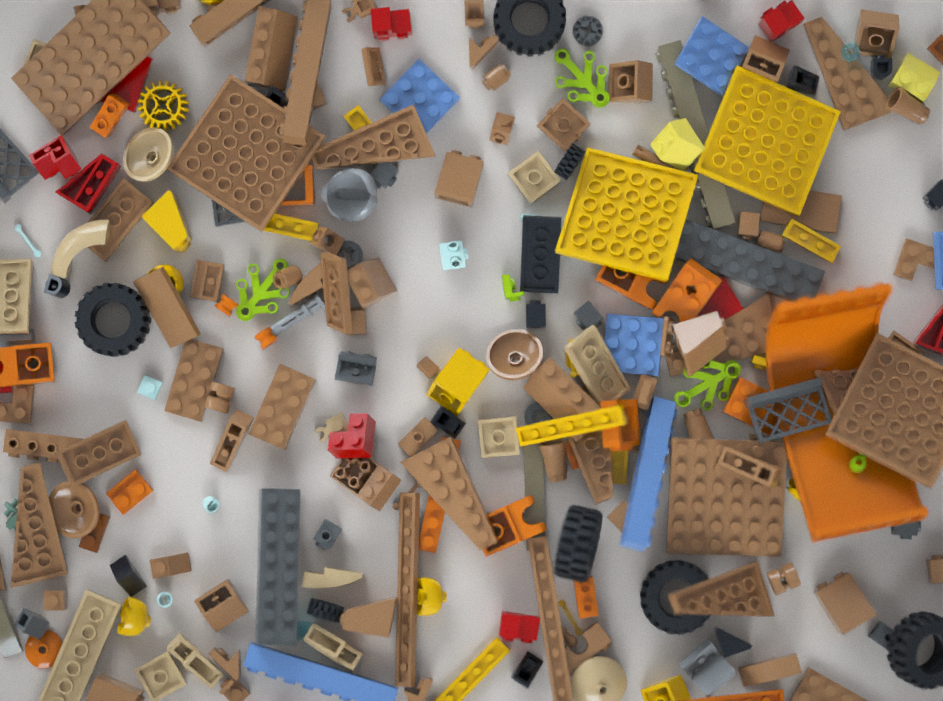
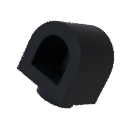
[871,55,893,80]
[43,274,71,298]

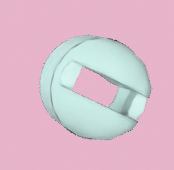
[202,496,219,513]
[157,592,173,608]

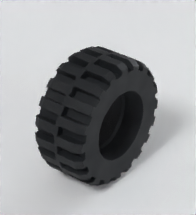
[493,0,566,57]
[74,283,151,357]
[554,505,603,583]
[640,560,711,635]
[887,611,943,690]

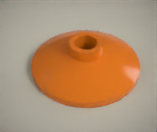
[25,630,63,669]

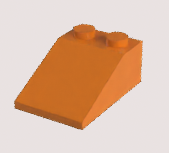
[722,377,778,436]

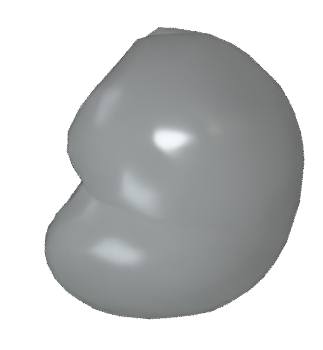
[320,168,378,222]

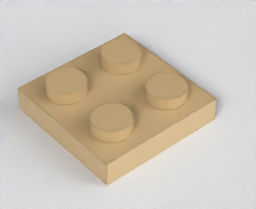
[508,151,561,204]
[478,416,520,458]
[134,651,187,701]

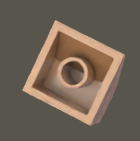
[853,9,900,58]
[608,60,653,103]

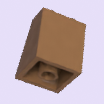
[434,150,484,208]
[347,258,397,309]
[673,311,728,376]
[814,571,877,635]
[340,597,397,638]
[85,673,145,701]

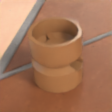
[204,381,235,414]
[766,562,801,595]

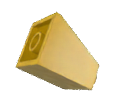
[141,190,192,253]
[426,348,490,417]

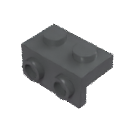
[335,351,377,386]

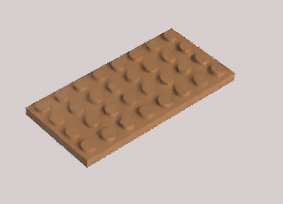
[11,0,171,135]

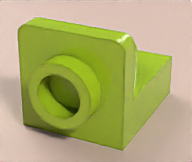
[501,274,524,302]

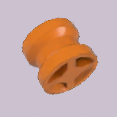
[215,294,239,317]
[254,327,278,350]

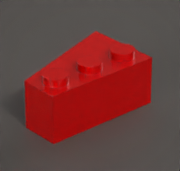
[55,153,121,214]
[912,304,943,356]

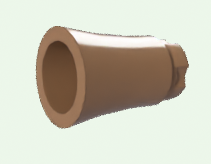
[886,87,930,124]
[683,408,715,439]
[538,439,567,482]

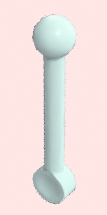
[15,224,42,258]

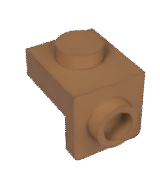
[464,0,484,29]
[489,112,515,145]

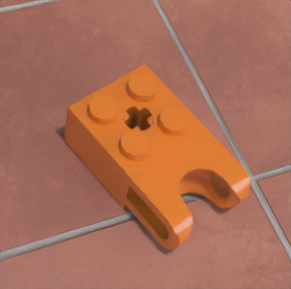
[652,258,722,323]
[594,265,671,310]
[0,342,55,387]
[483,495,547,557]

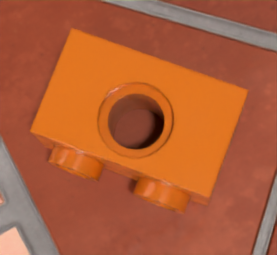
[89,94,130,138]
[573,576,599,618]

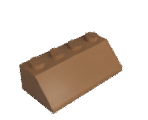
[245,6,298,91]
[523,357,601,442]

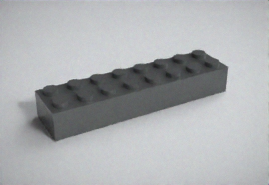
[675,219,825,302]
[255,488,300,645]

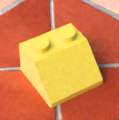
[888,53,940,103]
[650,118,705,171]

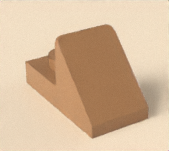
[469,34,499,70]
[149,552,192,579]
[208,647,241,681]
[404,676,433,701]

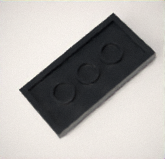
[520,215,562,294]

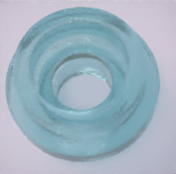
[841,42,860,62]

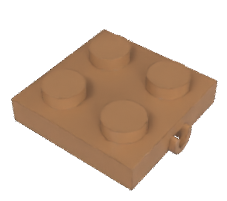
[537,98,591,152]

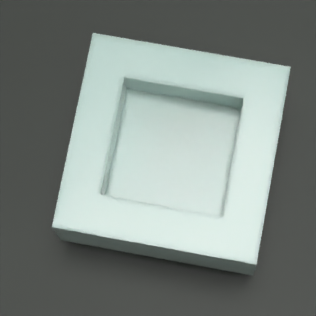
[137,375,163,400]

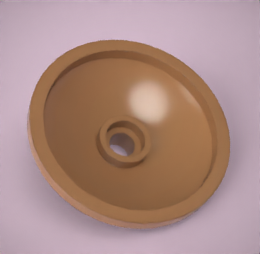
[486,329,544,380]
[49,481,99,538]

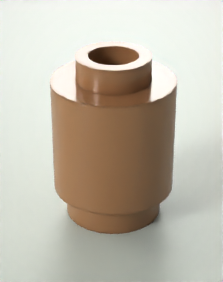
[482,64,511,91]
[756,230,786,253]
[273,265,302,289]

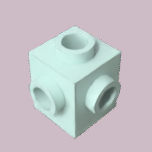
[439,241,469,270]

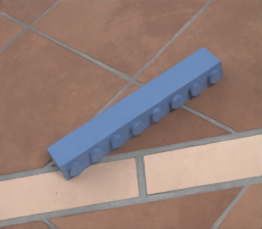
[619,396,677,552]
[243,642,399,701]

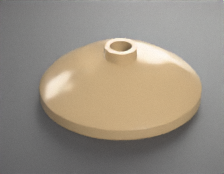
[123,127,174,182]
[570,656,627,701]

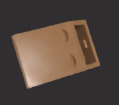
[330,458,402,511]

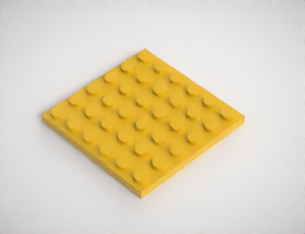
[694,65,841,216]
[555,147,698,282]

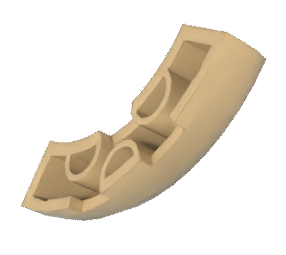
[51,220,110,278]

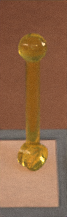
[558,600,583,636]

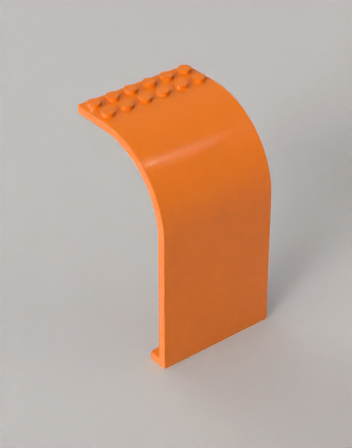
[765,283,929,543]

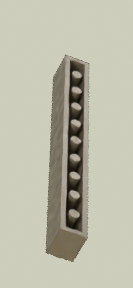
[655,40,736,230]

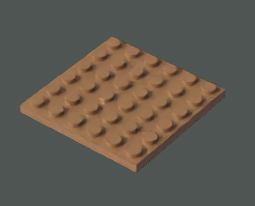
[167,74,326,232]
[825,333,943,489]
[666,438,787,556]

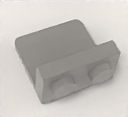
[679,639,736,697]

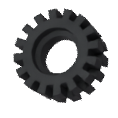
[554,143,586,180]
[307,598,344,623]

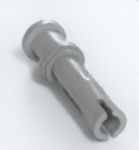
[270,293,325,336]

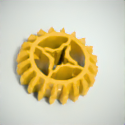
[137,80,189,132]

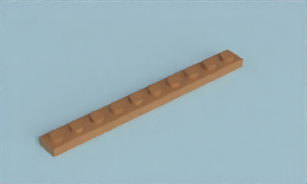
[395,492,420,687]
[528,536,573,701]

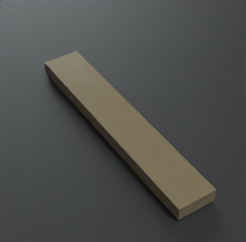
[523,442,545,551]

